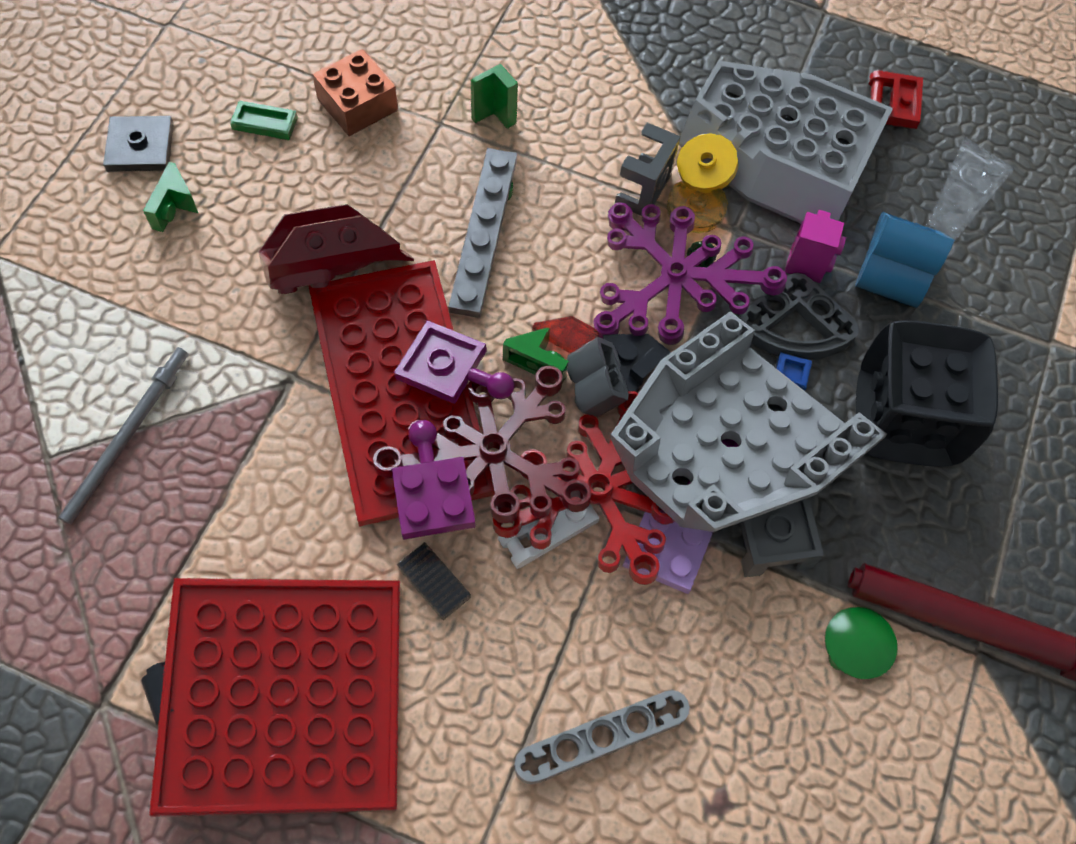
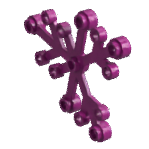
[593,202,787,345]

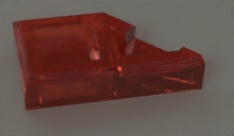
[532,316,599,354]

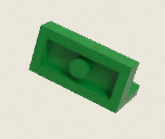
[471,64,518,129]

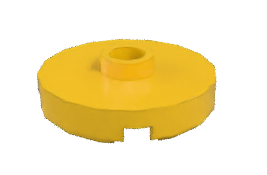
[677,133,739,193]

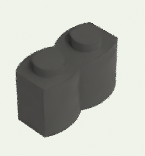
[567,337,628,418]

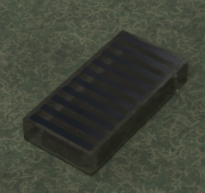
[397,542,471,621]

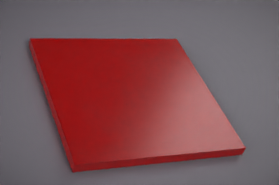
[149,578,400,817]

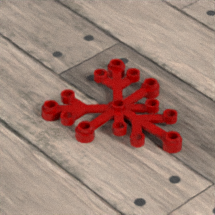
[493,391,675,585]

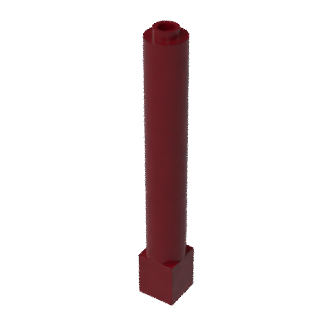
[848,563,1076,681]

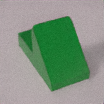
[143,162,198,232]
[502,328,569,384]

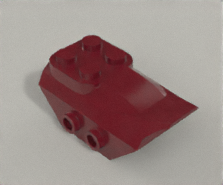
[258,204,414,294]

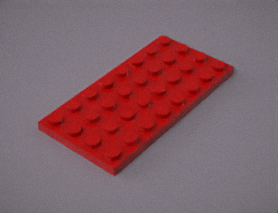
[308,260,495,527]

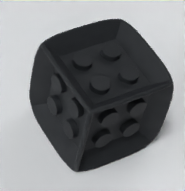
[856,320,998,467]

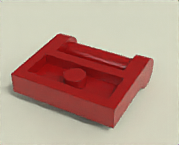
[869,70,923,129]

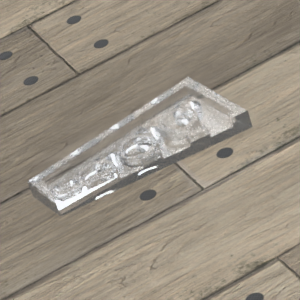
[926,137,1015,244]

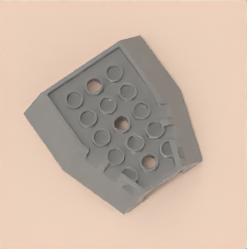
[679,60,893,224]
[610,311,887,532]

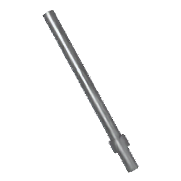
[58,347,189,525]

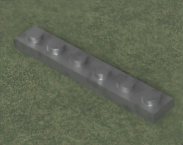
[448,148,517,318]

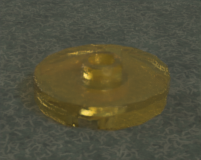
[666,181,728,233]

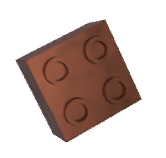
[312,49,398,136]

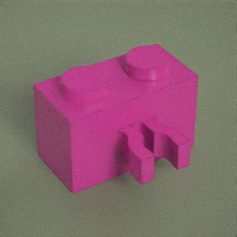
[785,210,846,283]

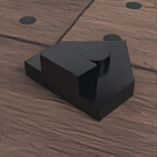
[602,334,671,392]

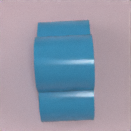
[855,212,955,308]

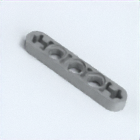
[514,690,690,785]

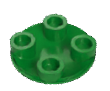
[825,607,898,679]

